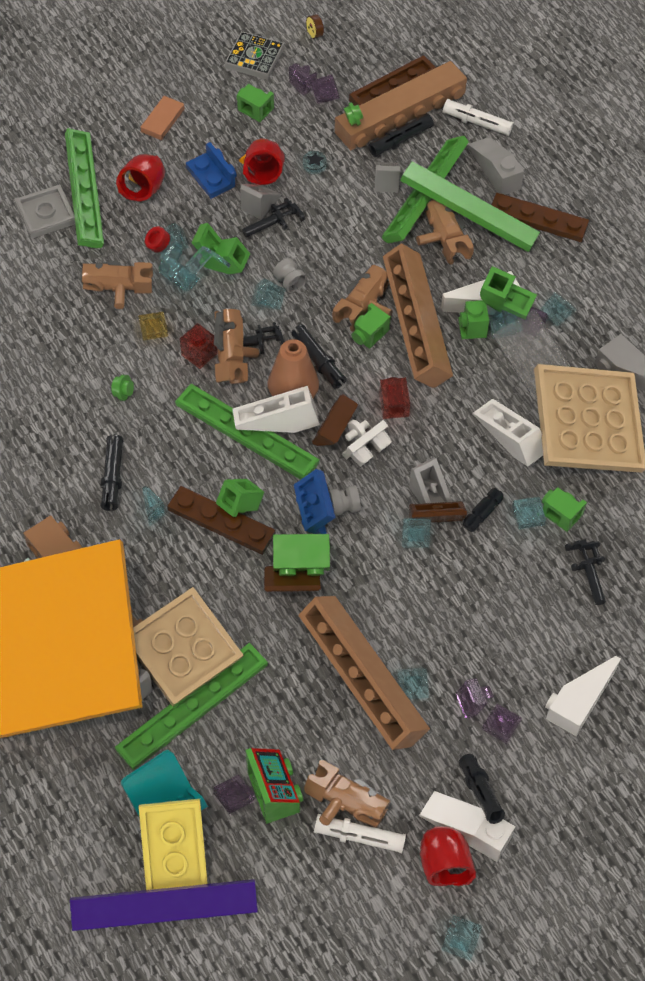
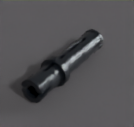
[368,113,434,157]
[291,324,346,389]
[100,434,124,511]
[459,754,505,824]

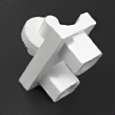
[342,420,392,467]

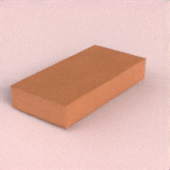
[141,96,185,140]

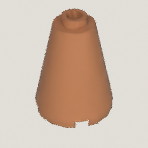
[267,339,319,398]

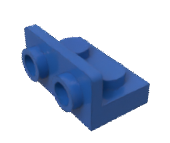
[186,142,237,199]
[294,469,335,534]

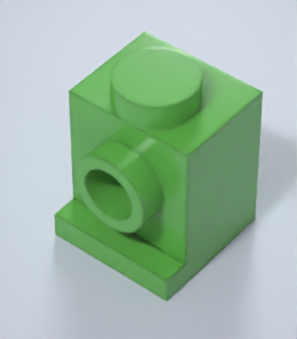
[237,84,274,122]
[458,300,489,339]
[351,303,391,349]
[216,479,264,517]
[541,487,587,532]

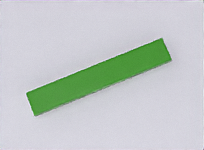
[65,128,104,248]
[382,136,469,243]
[400,161,540,252]
[175,384,319,480]
[115,643,268,771]

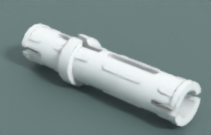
[443,99,514,136]
[314,814,406,854]

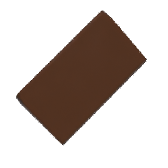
[312,394,358,446]
[409,501,467,524]
[264,566,321,592]

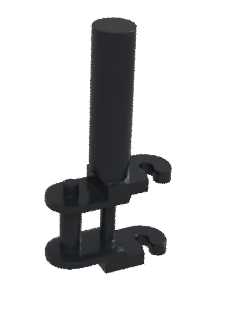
[242,198,305,238]
[243,322,284,354]
[565,539,606,605]

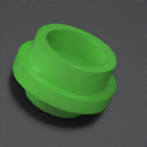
[344,102,363,126]
[111,374,134,401]

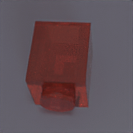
[180,323,218,369]
[379,377,410,419]

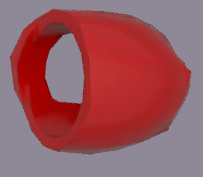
[239,138,285,185]
[116,154,166,202]
[420,826,476,886]

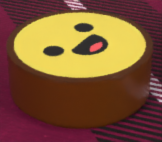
[306,14,324,39]

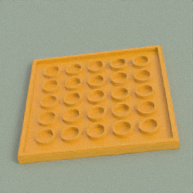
[0,539,143,738]

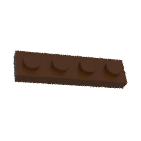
[349,55,436,106]
[491,192,589,242]
[167,486,276,555]

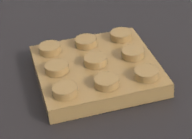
[133,587,244,706]

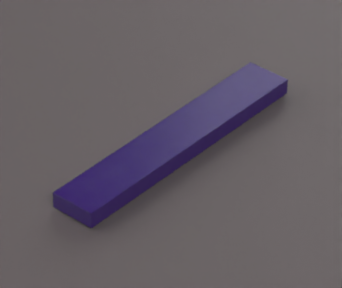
[70,879,258,931]

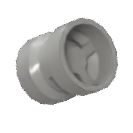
[273,258,307,293]
[329,485,361,516]

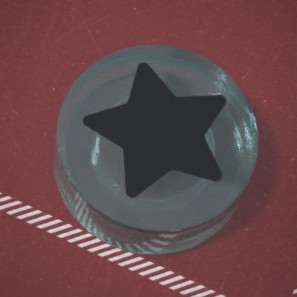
[303,151,327,174]

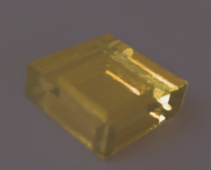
[138,312,168,341]

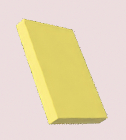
[139,799,208,890]

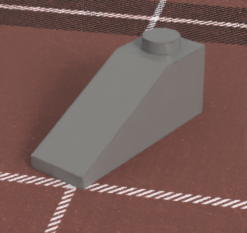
[468,137,524,195]
[595,334,645,391]

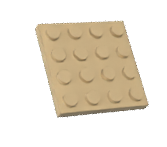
[534,364,645,473]

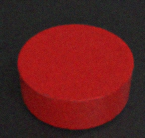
[145,226,170,253]

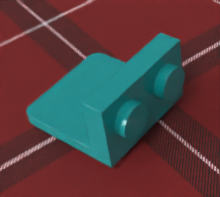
[121,750,208,818]

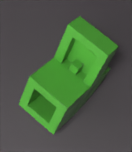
[191,223,250,274]
[480,266,537,320]

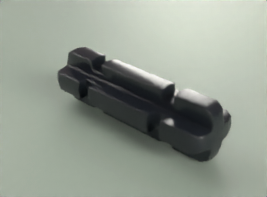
[463,488,504,532]

